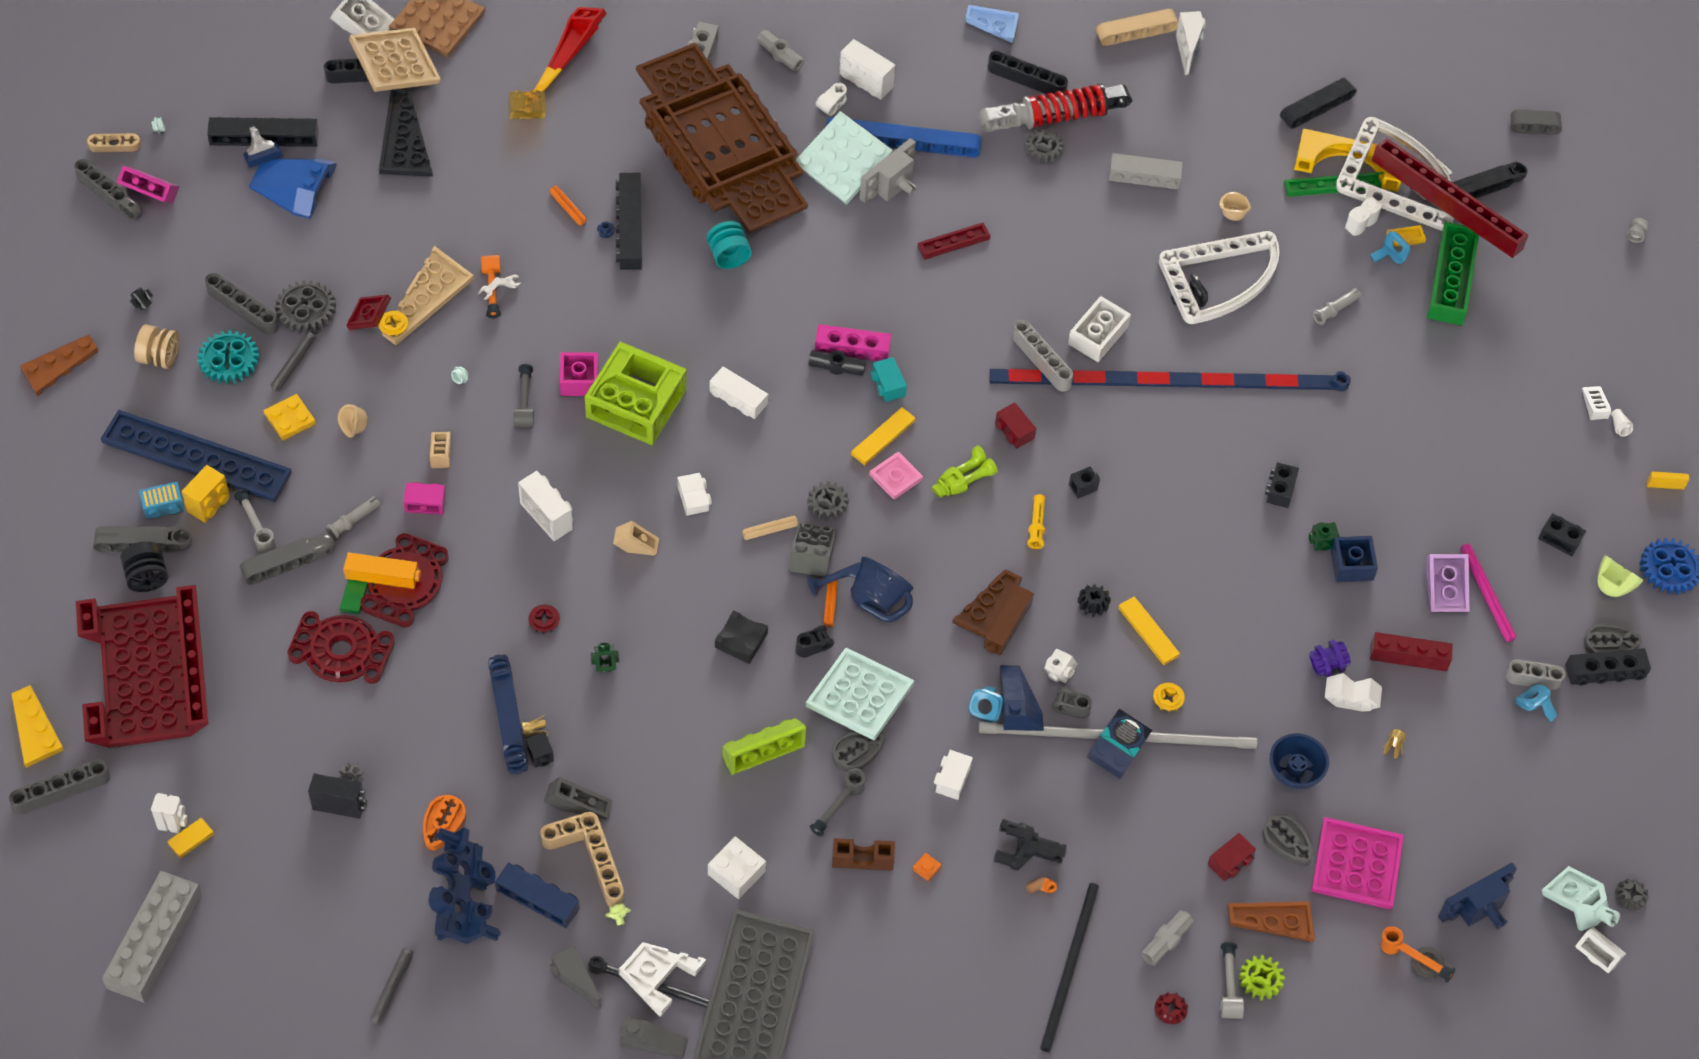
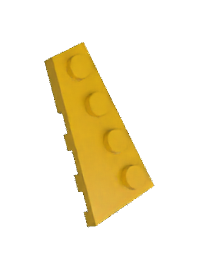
[11,685,64,768]

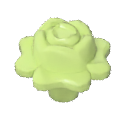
[606,904,631,925]

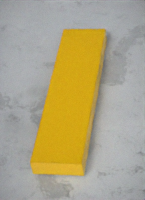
[851,407,916,466]
[1118,596,1180,666]

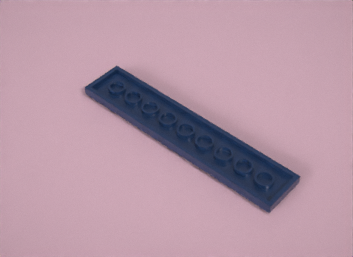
[101,409,292,503]

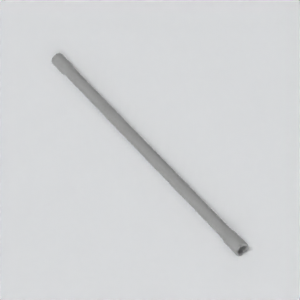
[978,722,1257,749]

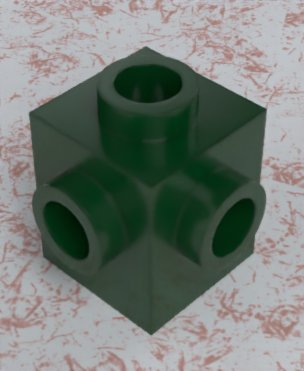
[1309,522,1340,551]
[591,643,619,672]

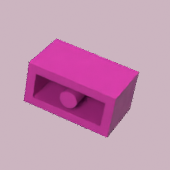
[403,482,446,515]

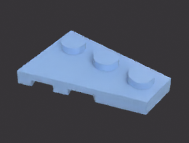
[965,5,1019,43]

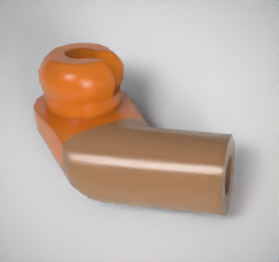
[1025,877,1057,894]

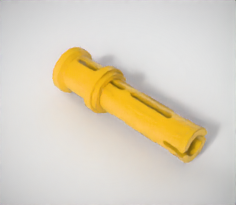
[1027,494,1046,549]

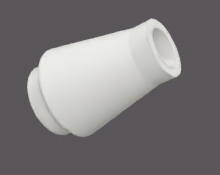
[1611,409,1633,436]

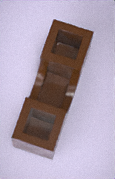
[832,838,895,870]

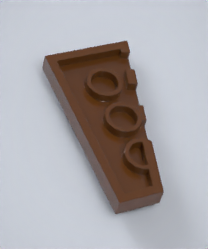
[952,569,1022,638]

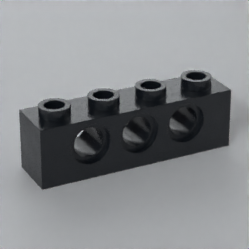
[1565,648,1651,685]

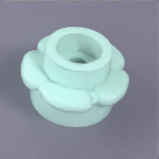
[151,117,166,134]
[451,367,468,384]

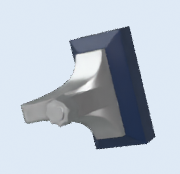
[243,127,283,168]

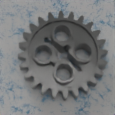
[275,280,336,333]

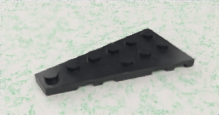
[379,88,433,177]

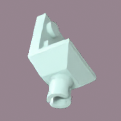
[1542,866,1620,931]

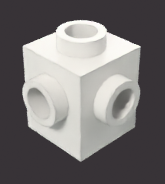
[1044,648,1078,684]

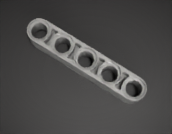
[1013,320,1073,392]

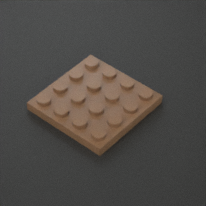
[389,0,485,57]

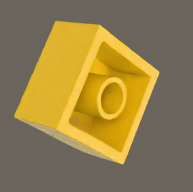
[182,465,230,523]

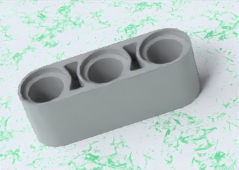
[1505,660,1566,690]

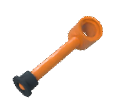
[481,255,501,319]
[1380,926,1456,983]

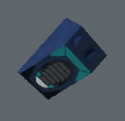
[1087,709,1152,779]

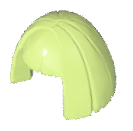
[1597,555,1643,597]

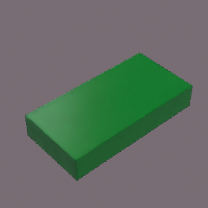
[340,579,368,614]

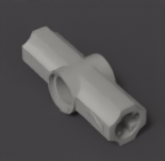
[757,30,804,71]
[1141,910,1194,966]

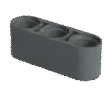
[1510,109,1562,135]

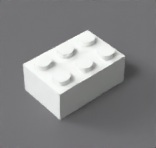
[840,39,895,100]
[1068,296,1131,362]
[518,471,573,541]

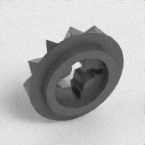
[1615,878,1648,910]
[1411,947,1445,979]

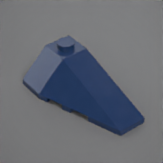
[1000,665,1044,731]

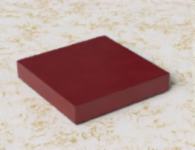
[346,294,391,330]

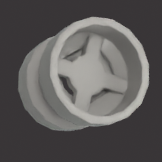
[1626,218,1649,243]

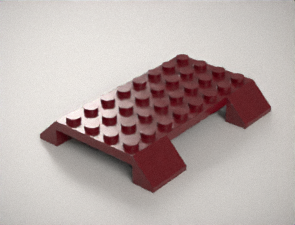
[76,585,209,748]

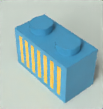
[139,482,184,519]

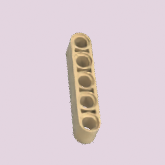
[1095,9,1179,46]

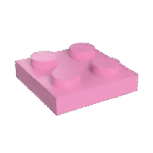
[869,451,923,500]

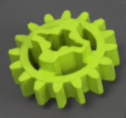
[1239,955,1285,1000]

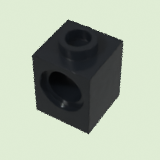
[1069,466,1100,499]
[526,732,554,768]

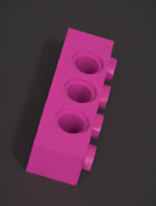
[815,324,891,362]

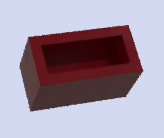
[995,402,1037,449]
[1208,833,1256,882]

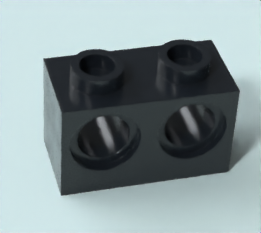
[1265,462,1299,508]
[1538,513,1586,557]

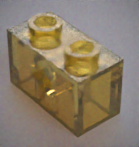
[508,90,546,119]

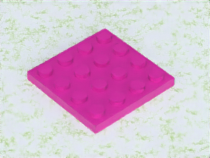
[1311,817,1404,910]

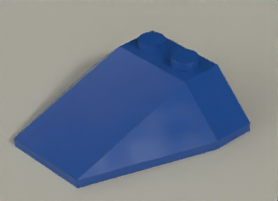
[249,158,337,219]

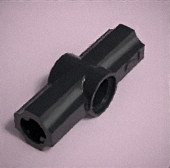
[808,349,866,376]

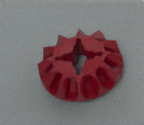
[528,604,560,634]
[1154,992,1188,1024]

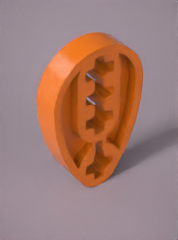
[423,795,466,851]

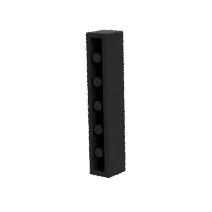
[207,117,319,147]
[616,173,642,270]

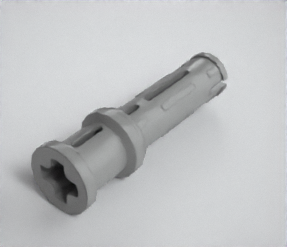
[1313,288,1361,325]
[326,496,380,540]

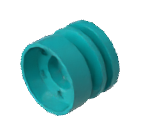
[706,221,752,269]

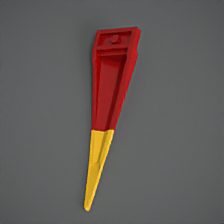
[522,7,606,113]

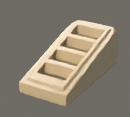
[429,432,451,468]

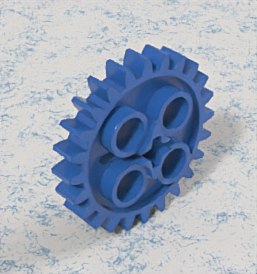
[1639,538,1699,595]

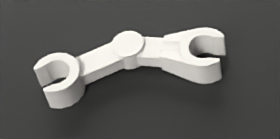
[479,274,521,300]

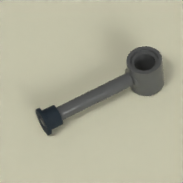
[514,364,534,427]
[809,768,865,836]

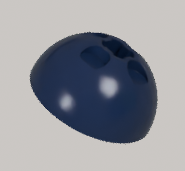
[1269,733,1329,790]

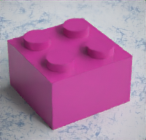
[560,352,599,396]

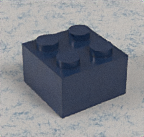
[1330,536,1378,582]

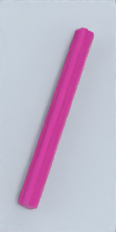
[1460,543,1516,642]

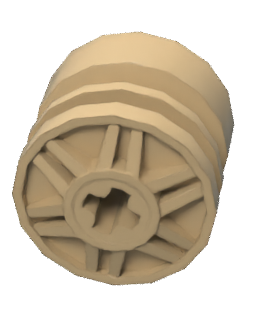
[134,324,180,370]

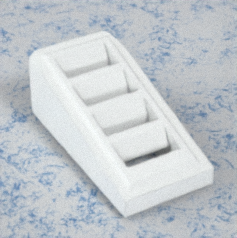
[1582,386,1611,420]

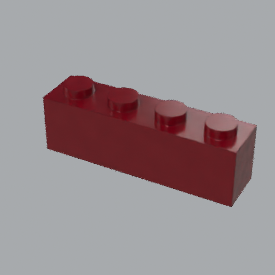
[1370,632,1453,672]

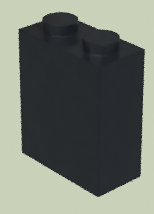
[308,773,367,819]

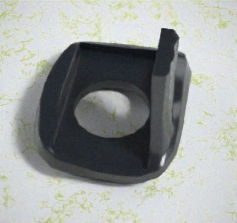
[1171,274,1208,307]

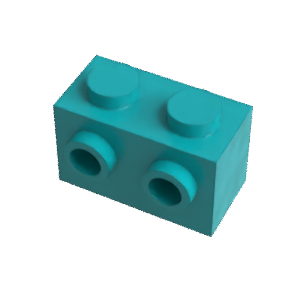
[870,357,907,402]

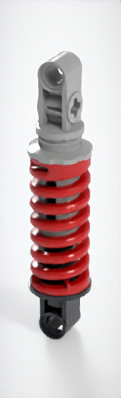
[978,83,1132,132]

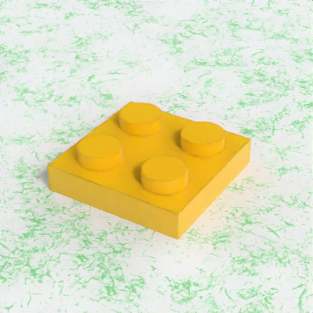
[263,394,316,441]

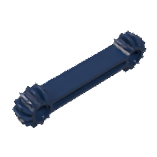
[488,654,529,775]

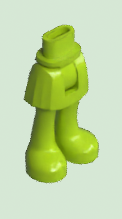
[931,445,998,499]

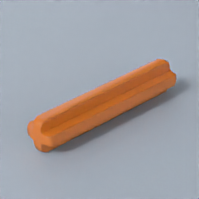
[550,185,587,226]
[823,580,838,628]

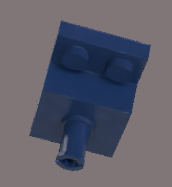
[1438,863,1517,929]

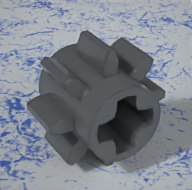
[339,763,364,782]

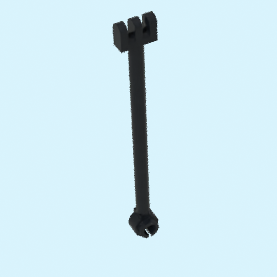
[589,956,709,1008]

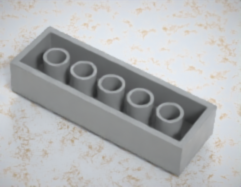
[102,871,202,1003]

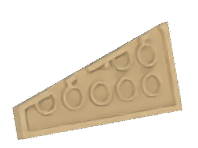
[383,246,474,345]

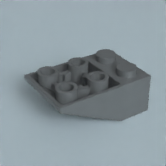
[788,523,836,577]

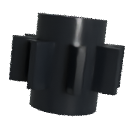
[129,287,153,310]

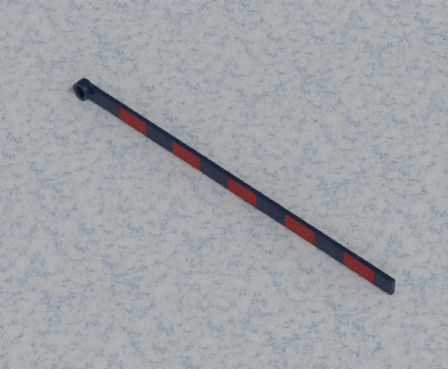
[990,369,1351,392]

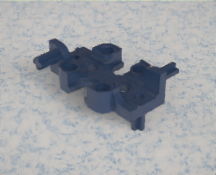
[428,828,501,944]

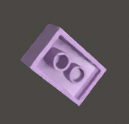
[1426,554,1470,612]

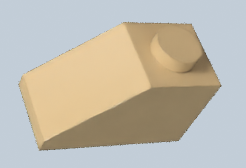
[613,521,659,556]

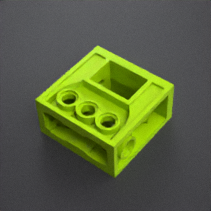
[585,341,687,446]

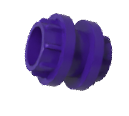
[1309,639,1351,678]

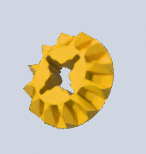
[378,311,408,337]
[1153,683,1185,713]

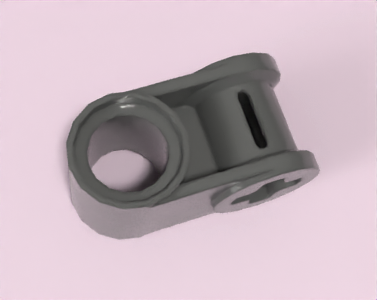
[1052,688,1092,719]

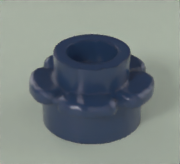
[597,221,615,238]

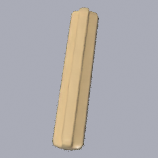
[742,515,798,540]

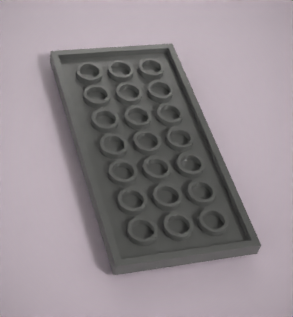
[693,909,814,1059]

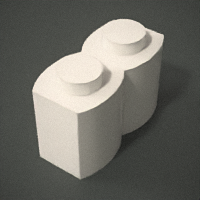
[1345,197,1382,236]
[677,473,712,516]

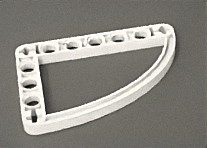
[1336,117,1454,231]
[1158,231,1279,324]

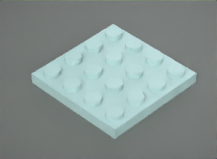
[796,111,893,205]
[806,648,914,741]

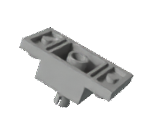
[860,138,917,203]

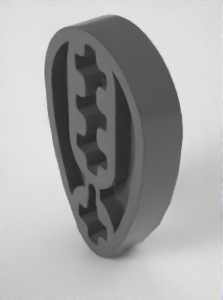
[1584,624,1642,653]
[832,731,885,772]
[1262,814,1313,866]

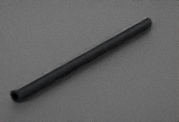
[1040,883,1099,1052]

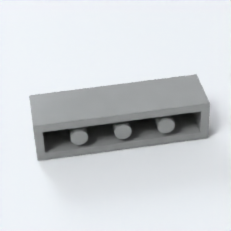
[1109,153,1183,189]

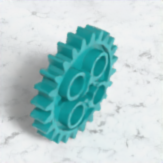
[197,330,260,385]

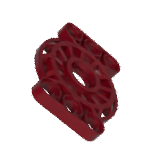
[360,533,449,628]
[287,611,395,684]

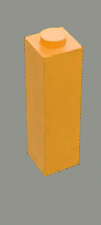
[343,552,421,589]

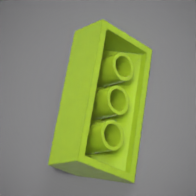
[722,718,806,775]

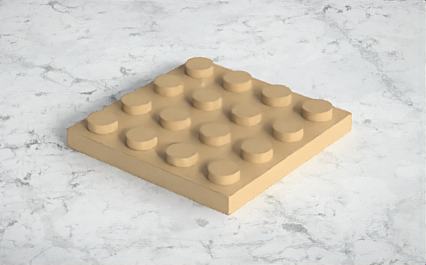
[349,28,441,92]

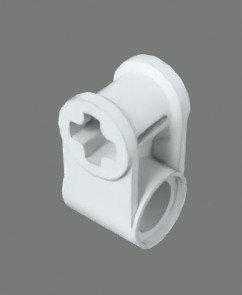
[816,83,847,116]

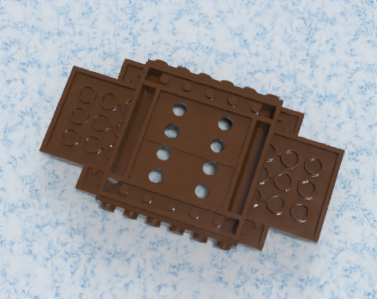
[636,43,808,234]

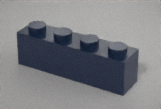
[495,862,579,928]

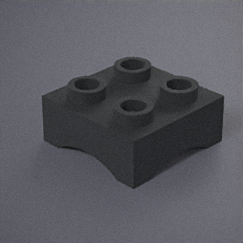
[715,610,768,664]

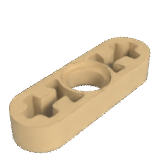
[87,133,141,152]

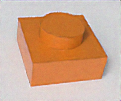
[913,853,942,882]

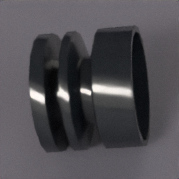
[120,541,169,592]

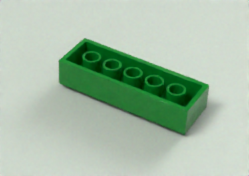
[1426,222,1479,326]

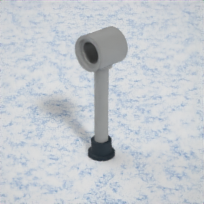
[234,489,276,554]
[1220,942,1244,1019]

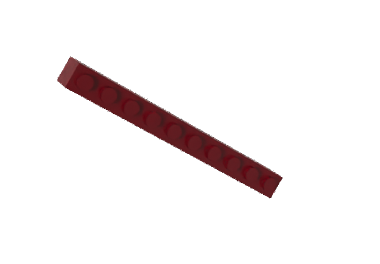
[1372,138,1528,259]

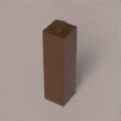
[984,585,1034,655]

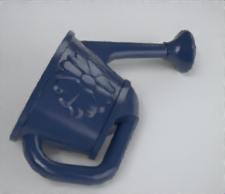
[806,557,914,622]

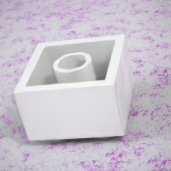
[708,836,766,900]

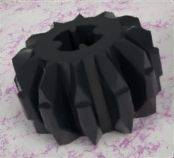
[1077,584,1111,617]

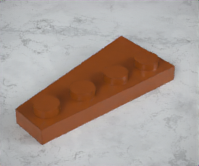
[20,334,98,396]
[1227,901,1315,942]

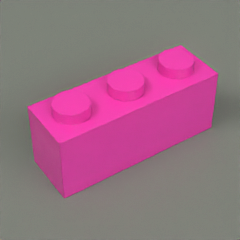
[117,166,179,203]

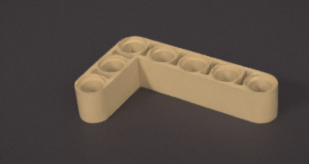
[541,812,624,907]

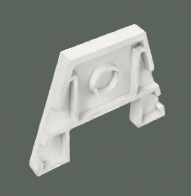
[619,943,706,1016]

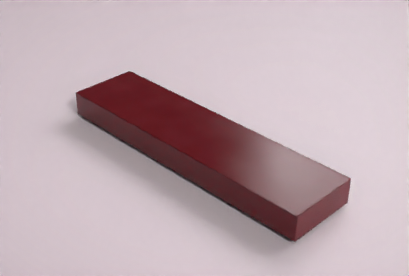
[917,222,991,260]

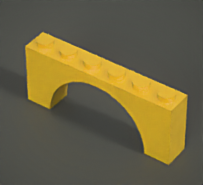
[1294,129,1401,192]

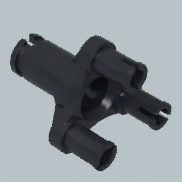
[994,819,1067,871]

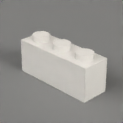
[710,367,768,419]

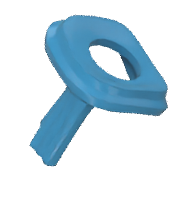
[1370,231,1410,264]
[1514,684,1558,722]
[968,686,1004,722]

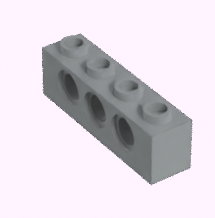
[688,22,719,63]

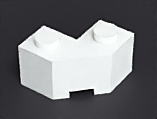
[1325,673,1382,712]

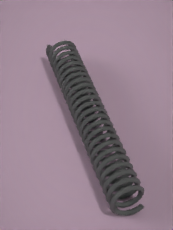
[271,333,316,392]
[370,948,414,1024]

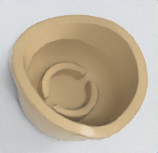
[1219,192,1251,221]
[338,404,368,438]

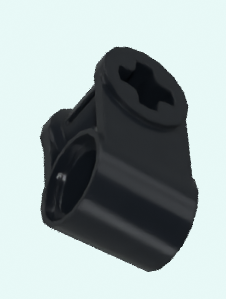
[795,625,834,658]

